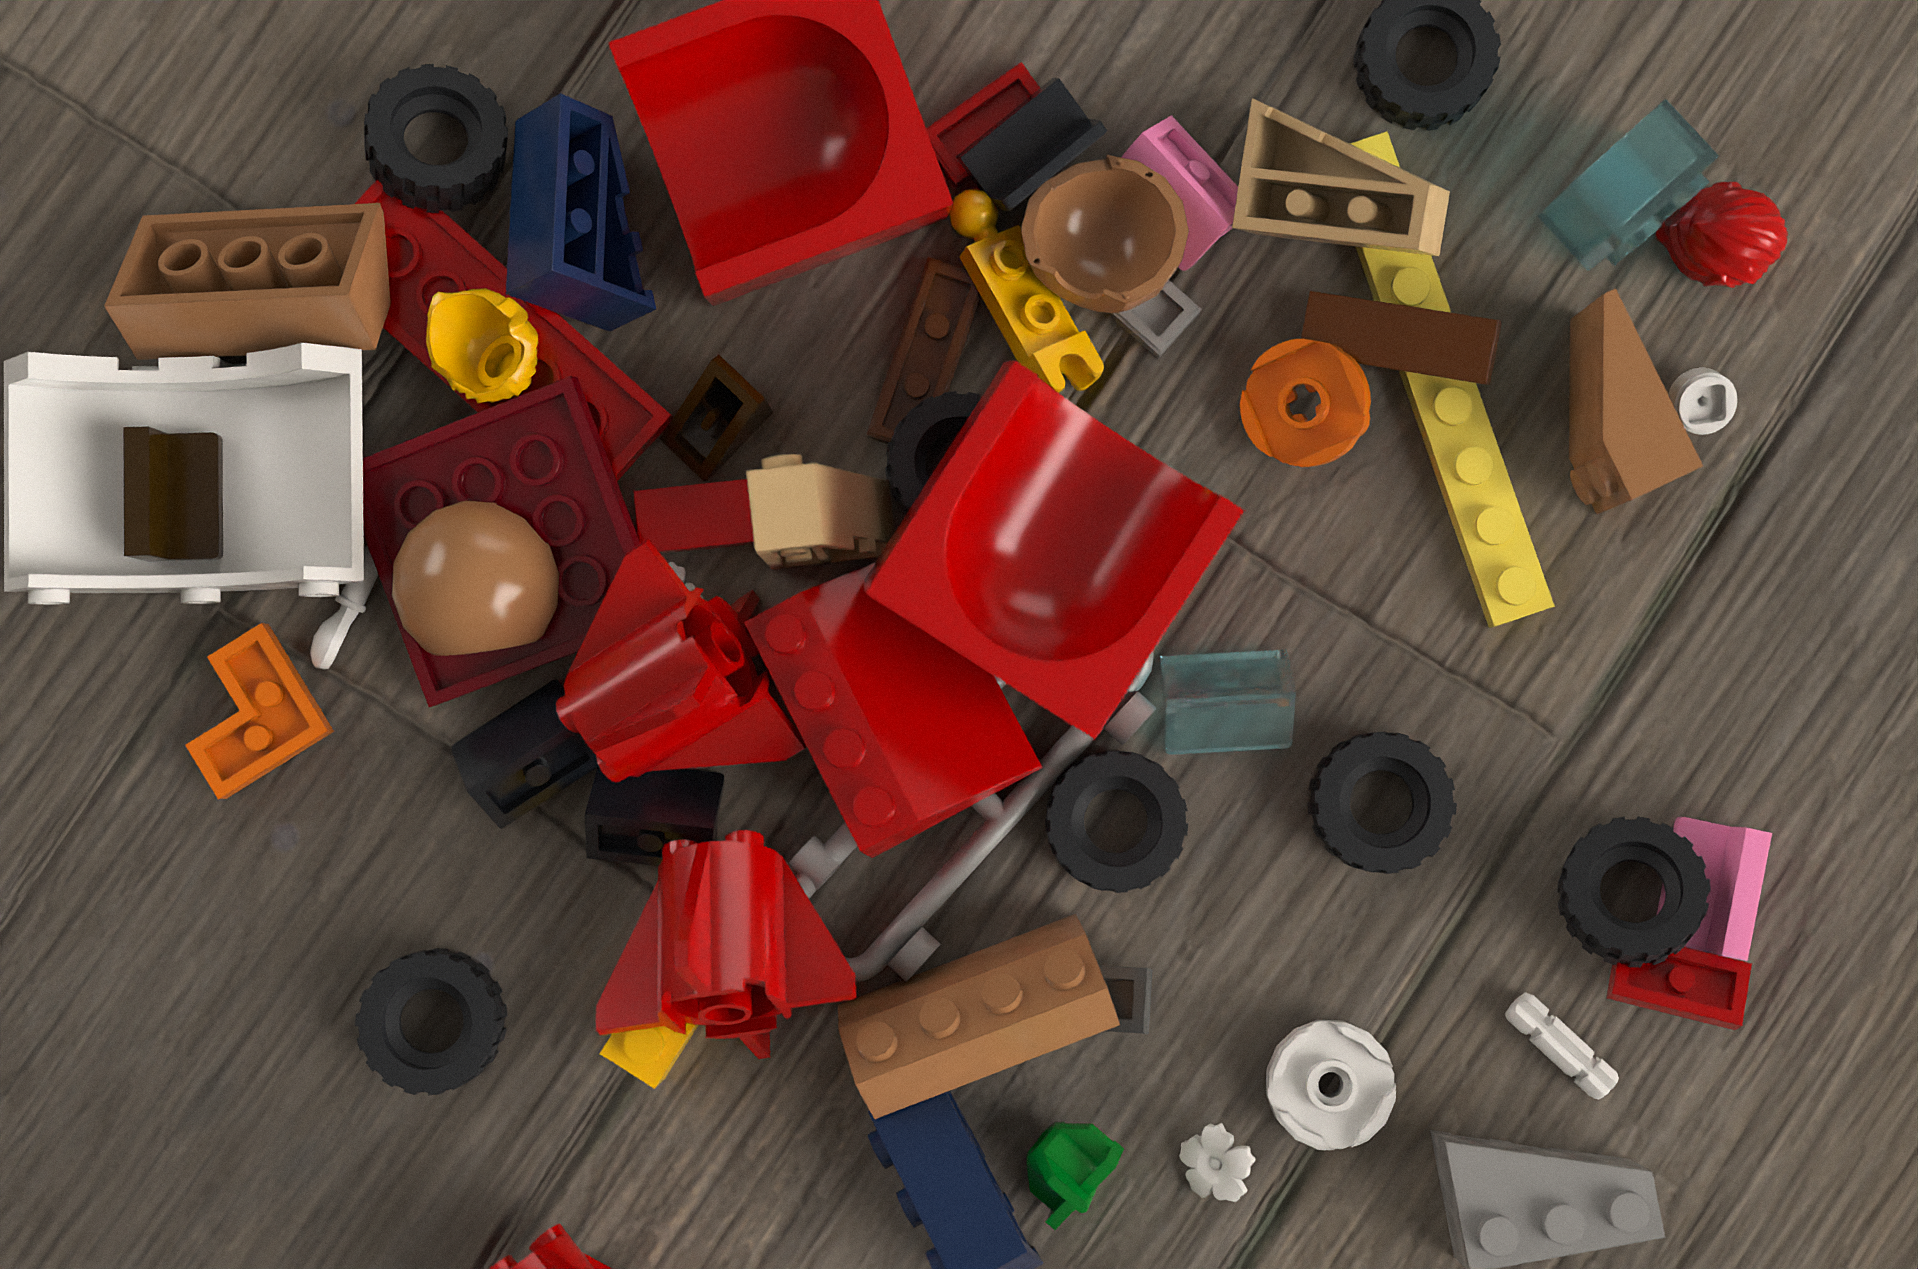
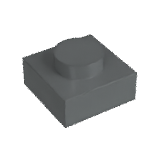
[1098,965,1153,1034]

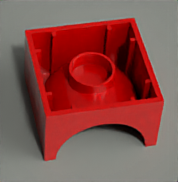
[608,0,954,306]
[864,360,1245,740]

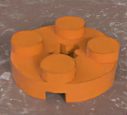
[1240,338,1371,467]

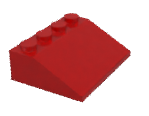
[744,563,1043,858]

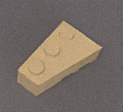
[747,455,895,570]

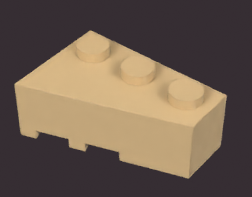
[1232,98,1450,256]

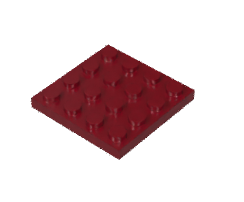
[363,376,640,708]

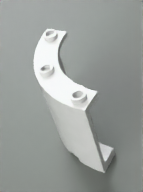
[4,343,364,605]

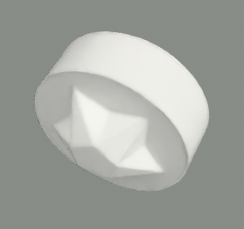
[1668,367,1737,435]

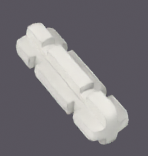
[1505,993,1619,1100]

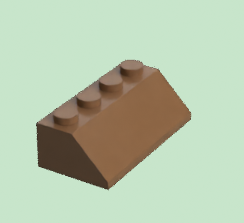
[104,203,391,360]
[838,914,1120,1119]

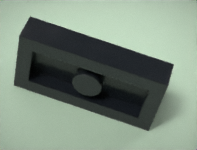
[956,78,1108,211]
[451,680,599,829]
[585,766,725,866]

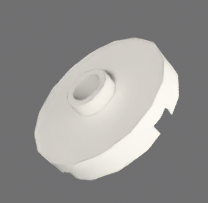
[1266,1020,1396,1150]

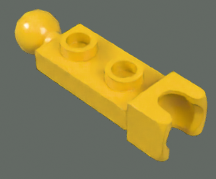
[949,189,1104,393]

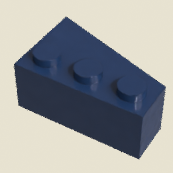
[506,93,656,332]
[867,1091,1044,1269]

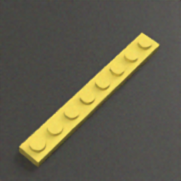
[1350,131,1555,628]

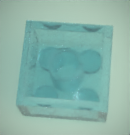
[1538,99,1719,271]

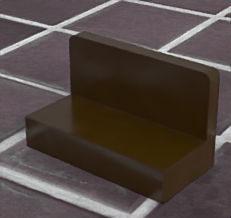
[123,426,223,562]

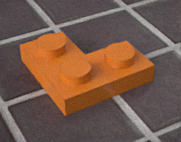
[185,623,334,799]

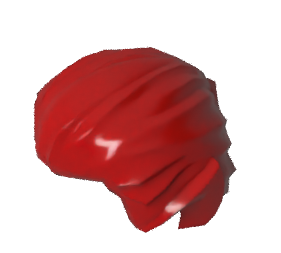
[1655,181,1788,288]

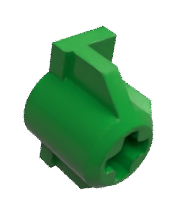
[1026,1121,1124,1230]

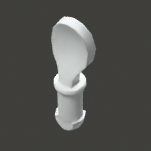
[310,546,378,669]

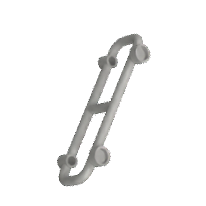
[789,652,1157,983]

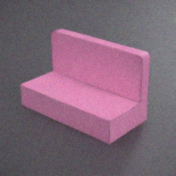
[1121,115,1238,271]
[1657,817,1772,961]

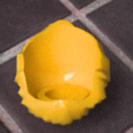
[426,288,538,403]

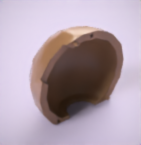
[1021,155,1189,313]
[392,501,559,656]

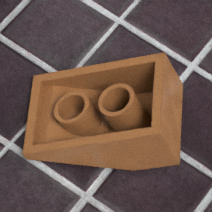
[1569,288,1703,514]

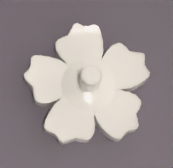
[1179,1123,1256,1202]

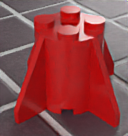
[556,538,806,782]
[596,830,856,1059]

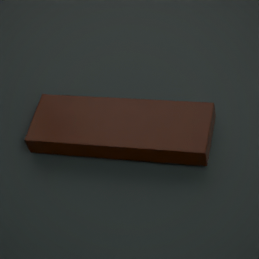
[866,257,982,456]
[1301,291,1502,385]

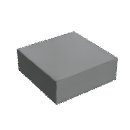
[1111,280,1202,359]

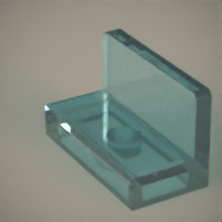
[1160,649,1296,755]

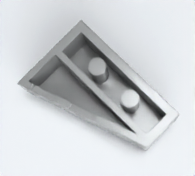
[1430,1130,1665,1269]

